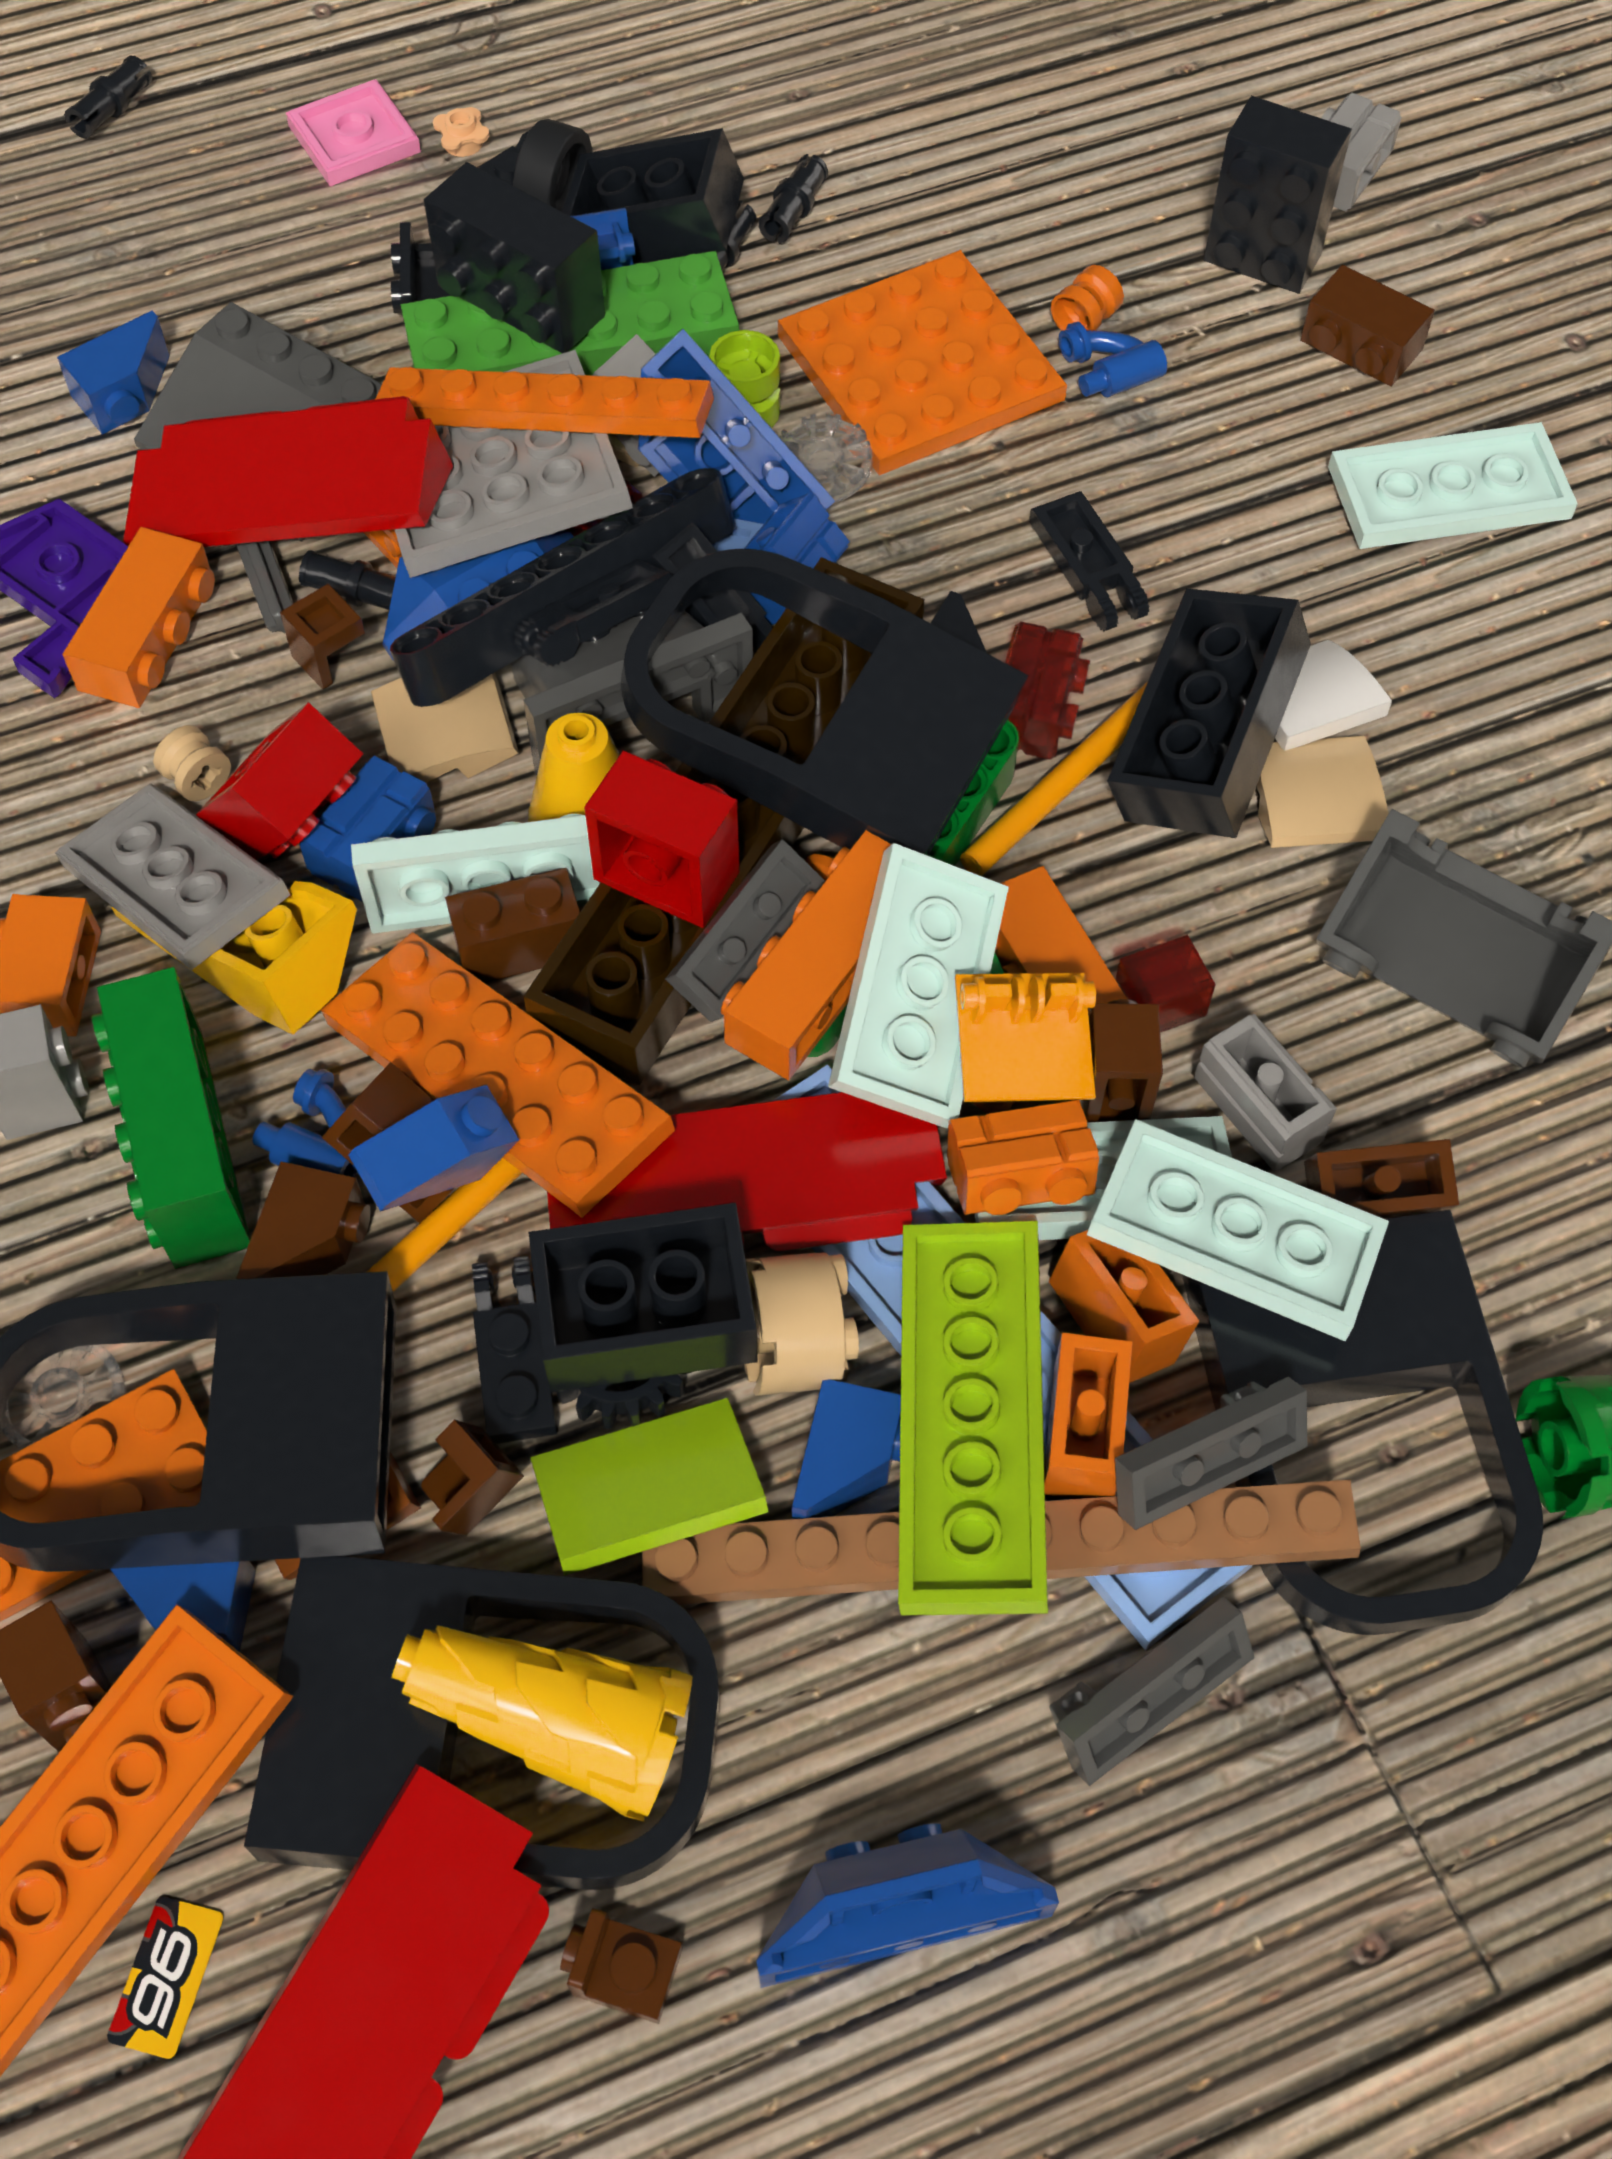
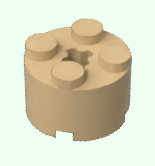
[744,1252,859,1396]

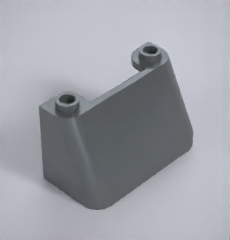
[1316,809,1612,1068]

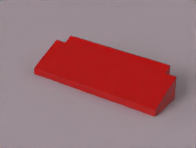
[123,396,454,547]
[547,1092,947,1252]
[177,1764,549,2159]

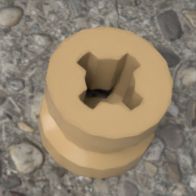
[153,725,231,801]

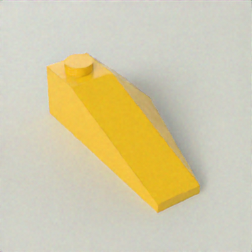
[111,881,357,1035]

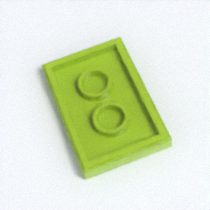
[530,1397,768,1576]

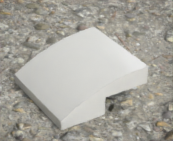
[1275,640,1392,751]

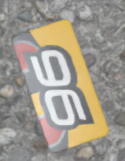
[107,1897,223,2059]

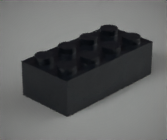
[1107,588,1311,838]

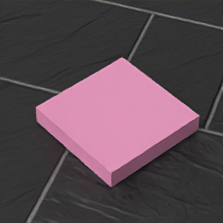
[286,79,421,187]

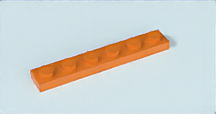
[375,367,714,438]

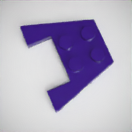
[0,499,128,699]

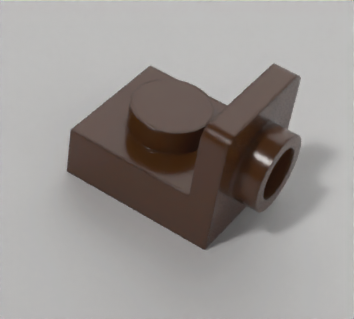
[560,1908,683,2024]

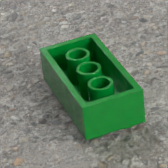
[91,967,251,1269]

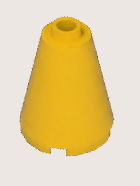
[528,713,620,822]

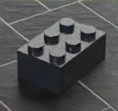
[1204,95,1352,294]
[562,128,744,265]
[423,162,605,353]
[528,1203,758,1393]

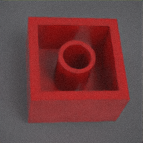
[196,702,363,860]
[584,750,740,929]

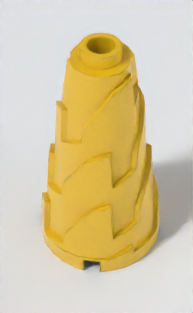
[391,1625,693,1822]

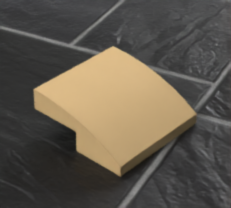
[371,672,519,783]
[1257,736,1389,848]

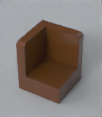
[280,584,365,689]
[421,1419,524,1536]

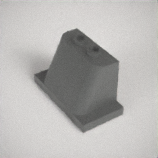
[511,610,753,775]

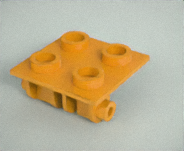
[955,973,1096,1102]

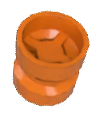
[1051,265,1124,331]

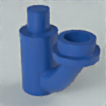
[1059,321,1167,398]
[252,1069,358,1178]

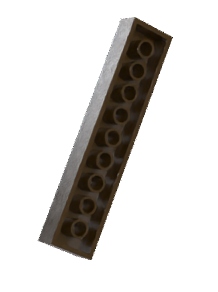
[523,557,925,1086]

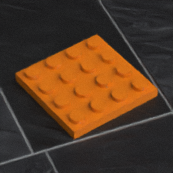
[778,250,1067,476]

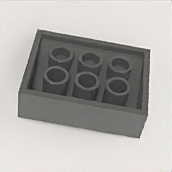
[134,302,382,542]

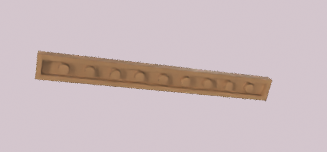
[642,1479,1361,1605]

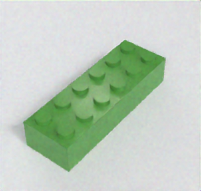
[400,251,739,376]

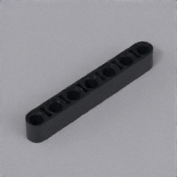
[390,468,736,707]

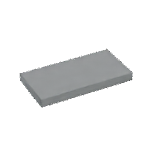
[55,783,290,970]

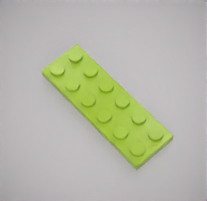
[898,1221,1048,1616]

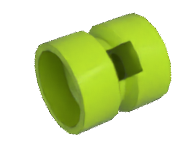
[709,330,781,428]

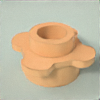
[433,107,489,157]

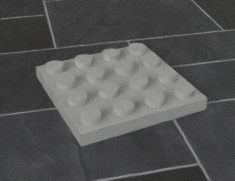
[395,349,633,578]

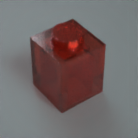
[1115,935,1216,1033]

